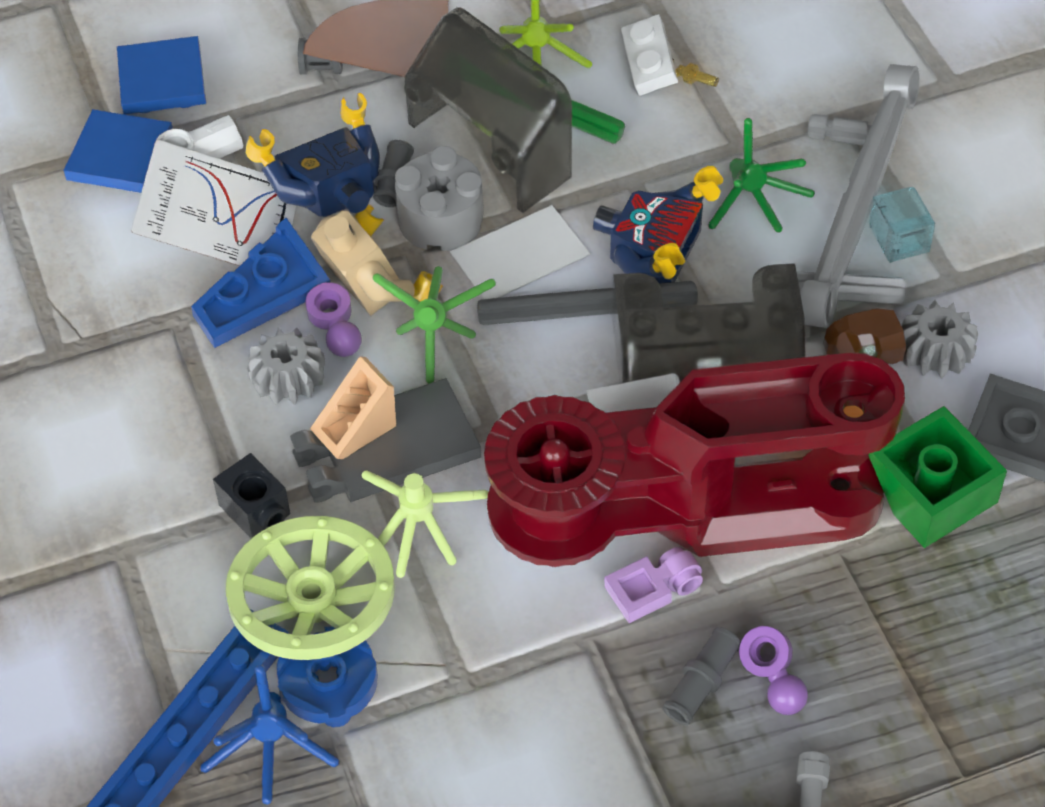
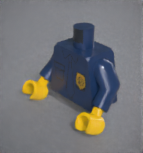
[246,93,380,217]

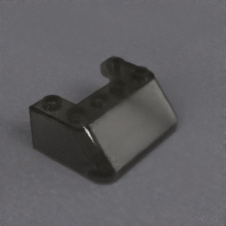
[612,263,806,384]

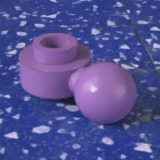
[306,283,362,357]
[739,626,808,715]

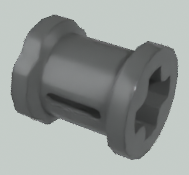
[298,38,342,75]

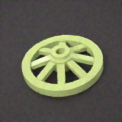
[226,516,395,660]

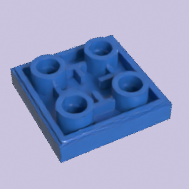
[117,36,206,115]
[63,109,173,193]

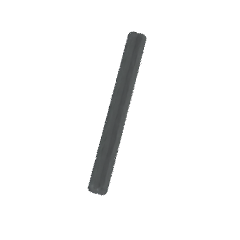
[477,281,698,325]

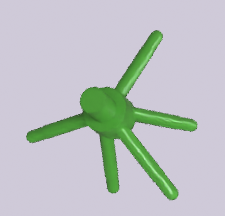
[373,266,496,384]

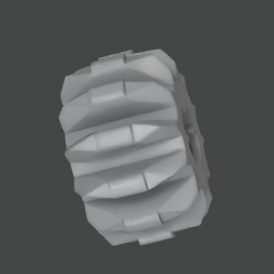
[902,300,978,378]
[247,327,325,405]

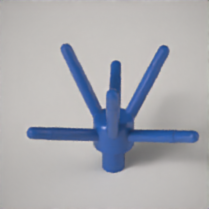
[200,665,339,805]

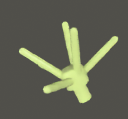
[362,470,489,578]

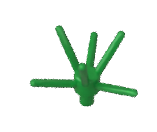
[708,118,815,233]

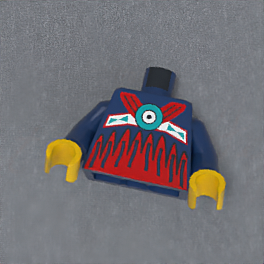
[593,166,724,284]

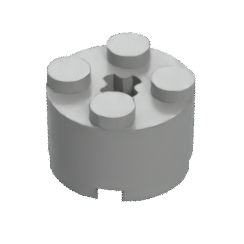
[395,146,484,251]

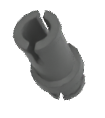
[373,140,414,208]

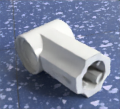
[157,115,243,159]

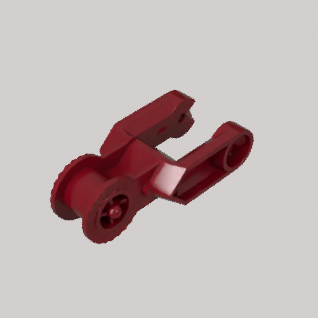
[484,353,905,567]

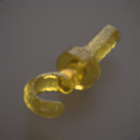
[672,58,719,87]

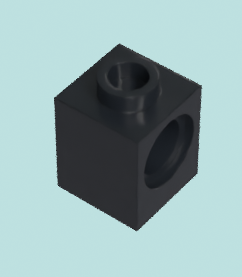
[213,453,291,539]

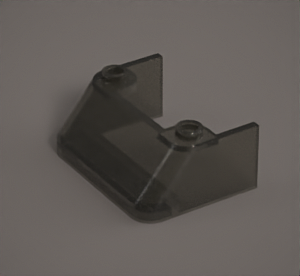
[404,7,572,213]

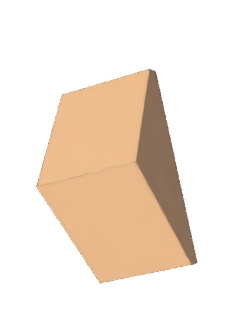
[310,356,396,459]

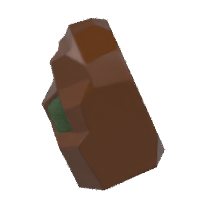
[823,308,906,364]

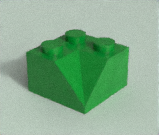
[869,406,1007,548]

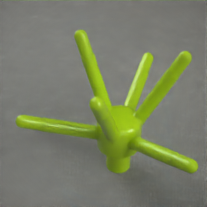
[485,0,592,87]

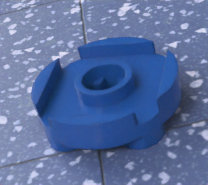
[277,626,378,727]

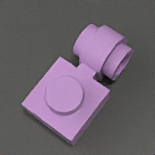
[604,547,703,623]

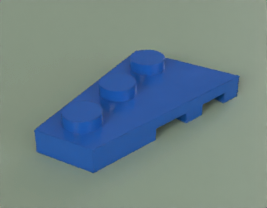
[191,218,331,348]

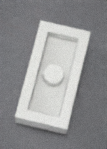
[621,14,678,96]

